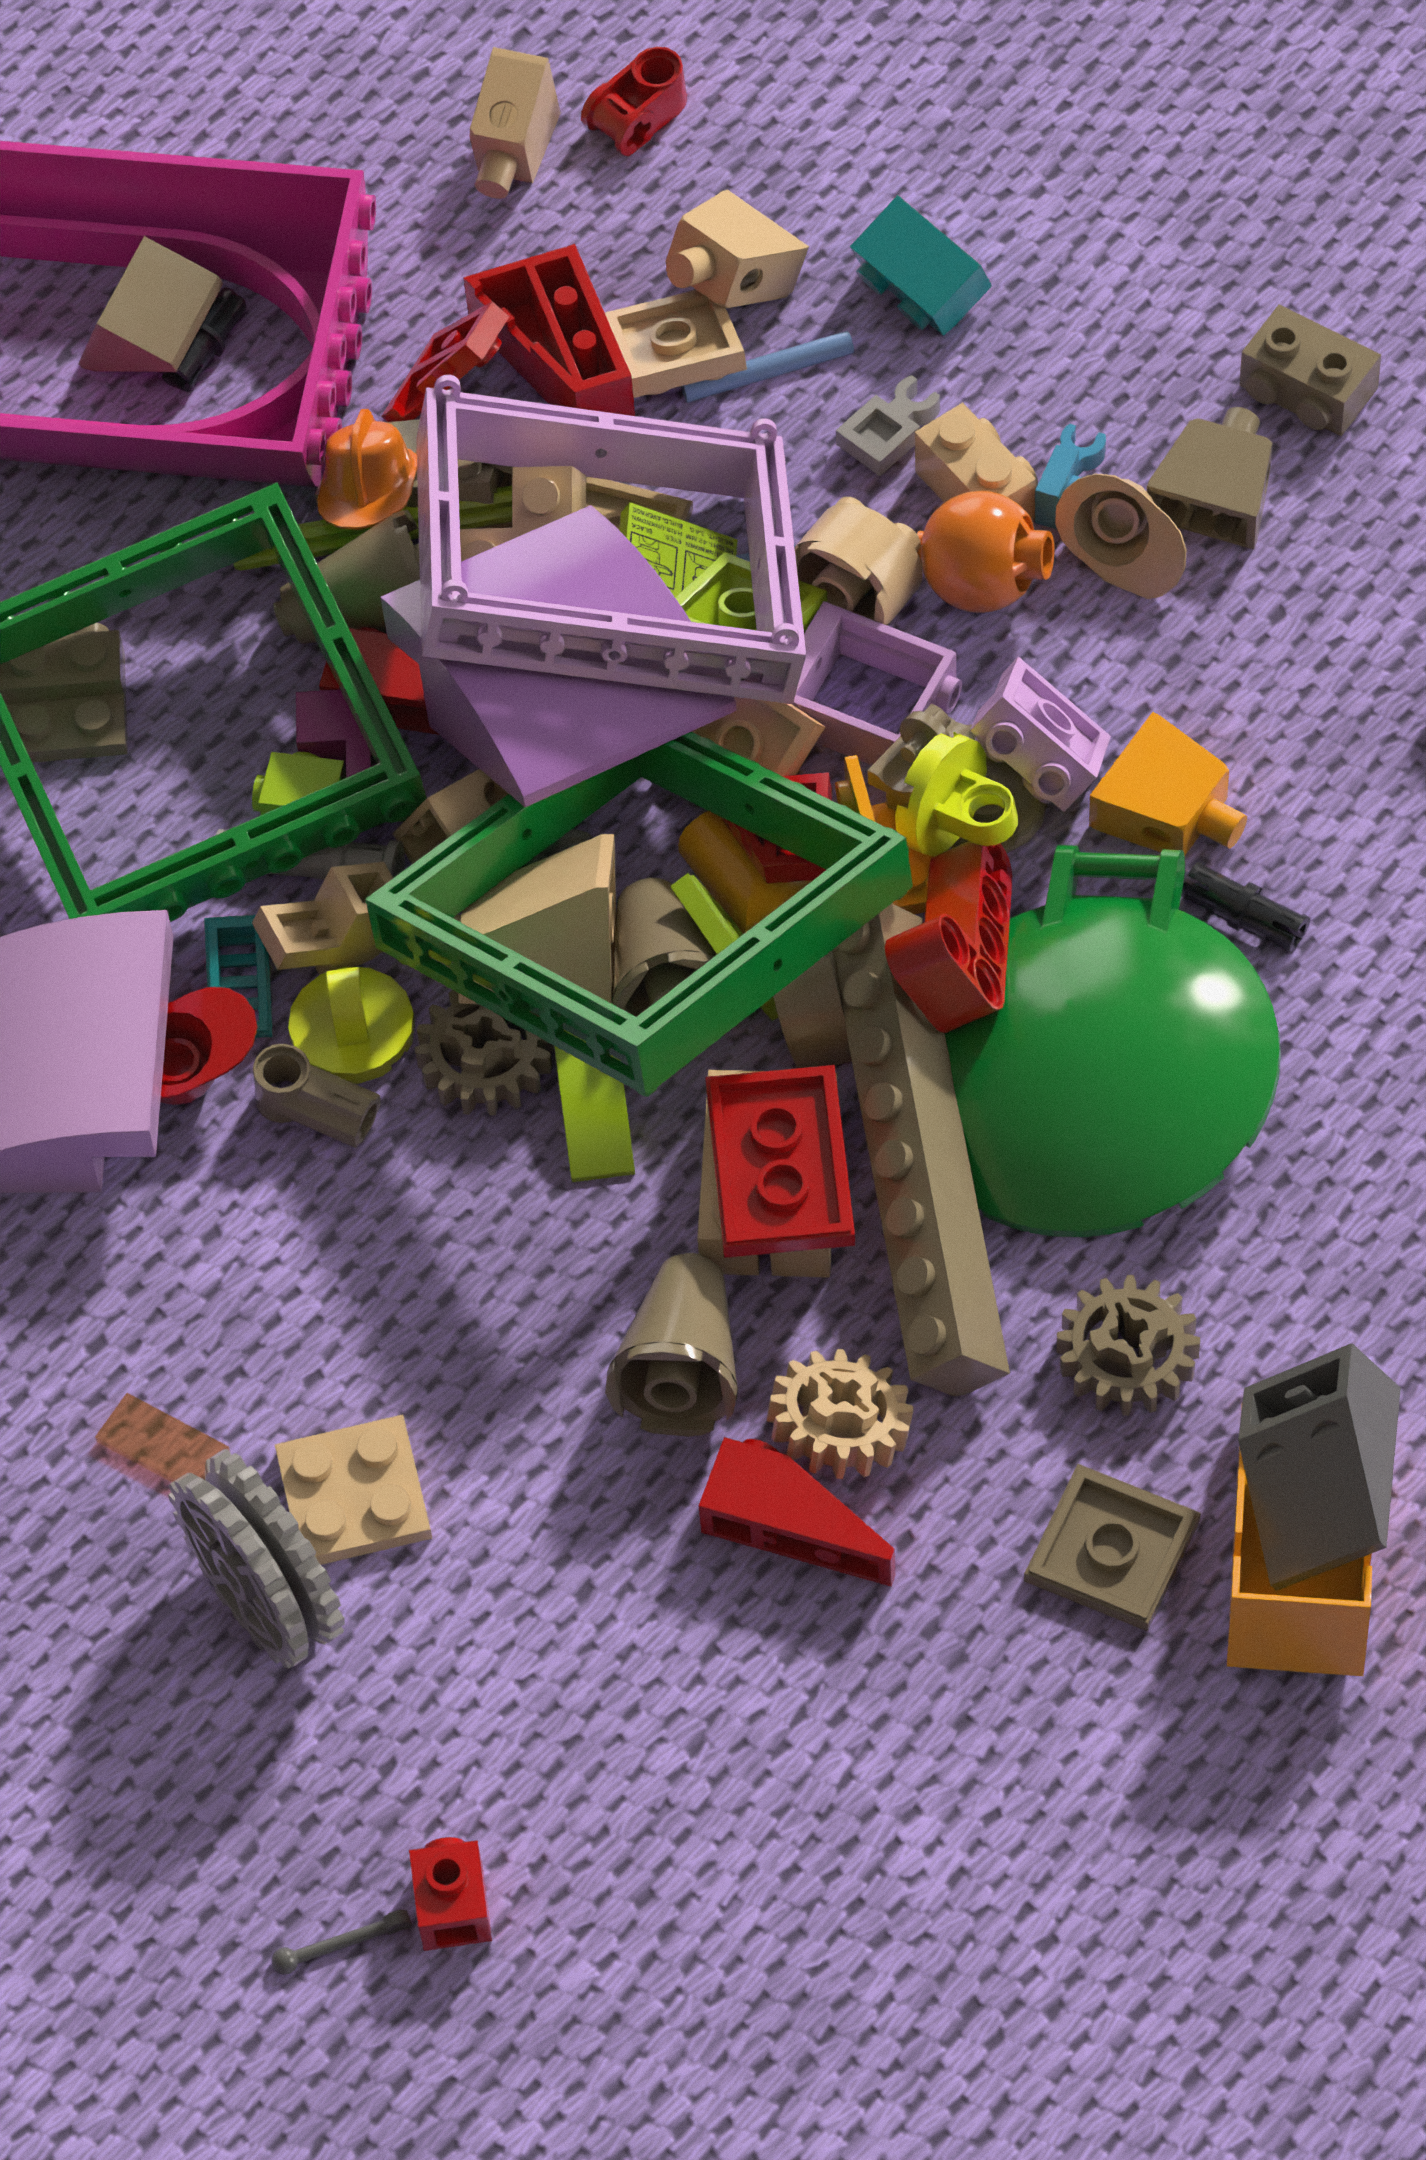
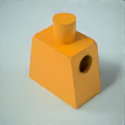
[1089,712,1247,856]

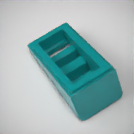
[204,915,273,1038]

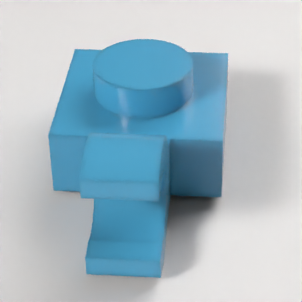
[1035,424,1106,529]

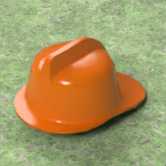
[317,409,417,530]

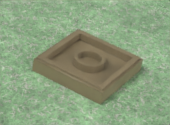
[1024,1464,1201,1632]

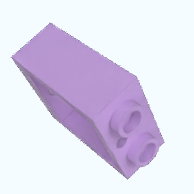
[792,601,962,765]

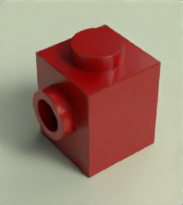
[409,1837,492,1951]

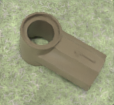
[253,1044,381,1148]

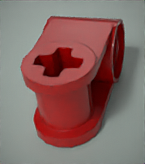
[581,46,687,157]

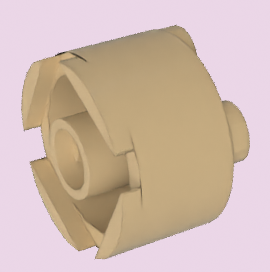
[795,497,923,626]

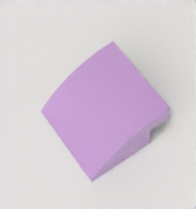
[0,910,174,1193]

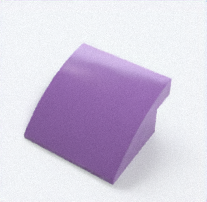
[381,505,737,807]

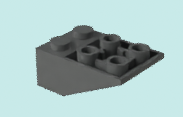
[1238,1343,1401,1591]

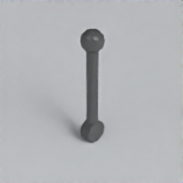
[271,1910,412,1975]

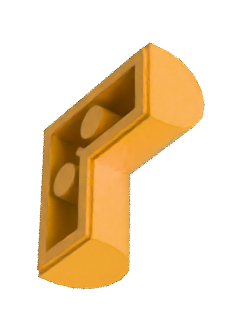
[678,811,813,934]

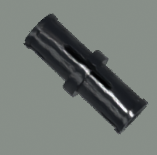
[1181,861,1310,953]

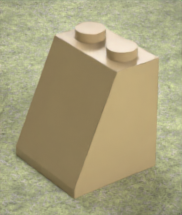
[445,834,616,1004]

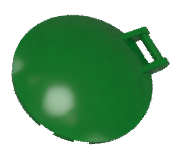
[945,845,1281,1237]

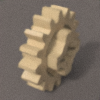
[767,1349,913,1479]

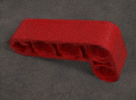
[885,841,1013,1033]

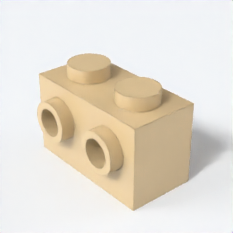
[915,402,1038,521]

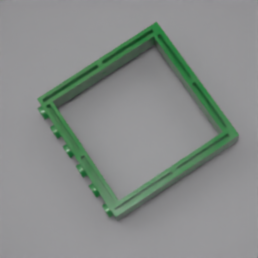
[0,483,427,922]
[365,732,913,1097]

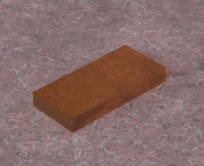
[95,1393,230,1482]

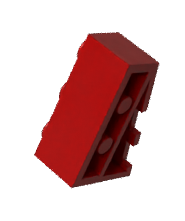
[463,244,635,416]

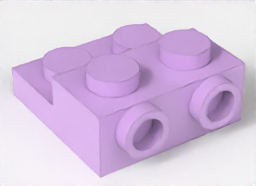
[970,656,1111,812]

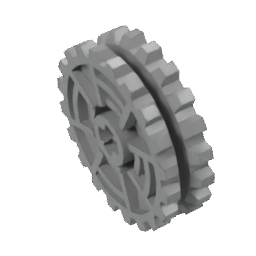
[168,1449,345,1668]

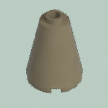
[273,510,420,644]
[612,878,717,1017]
[605,1253,738,1437]

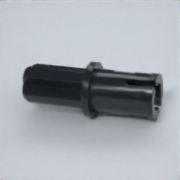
[159,288,246,392]

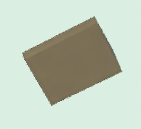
[78,236,223,372]

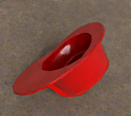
[160,987,258,1105]

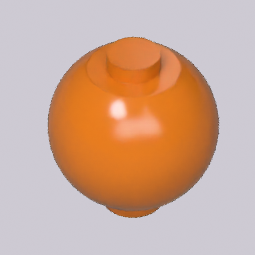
[917,491,1054,613]

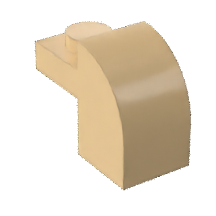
[252,862,393,975]

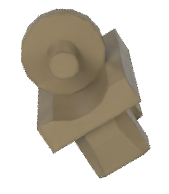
[868,704,976,811]

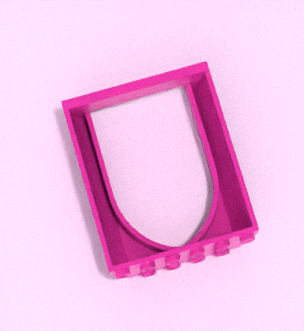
[0,141,376,487]

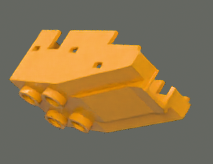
[1226,1405,1372,1677]

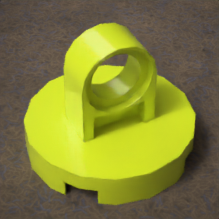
[895,732,1018,857]
[288,967,415,1084]

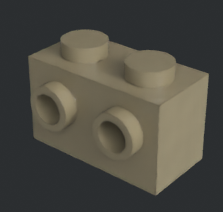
[1239,304,1381,436]

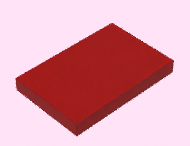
[705,1065,855,1258]

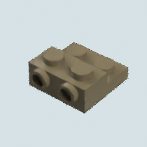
[0,623,128,763]

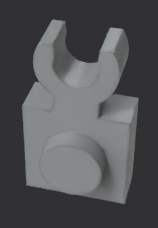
[836,375,940,476]

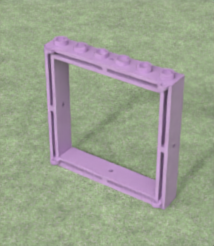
[416,375,806,704]

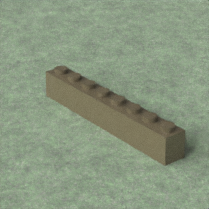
[833,904,1010,1397]

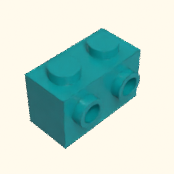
[850,195,992,336]

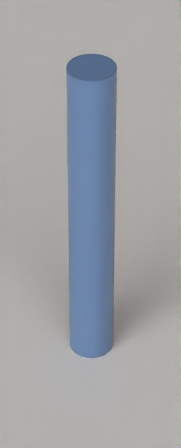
[680,331,854,403]

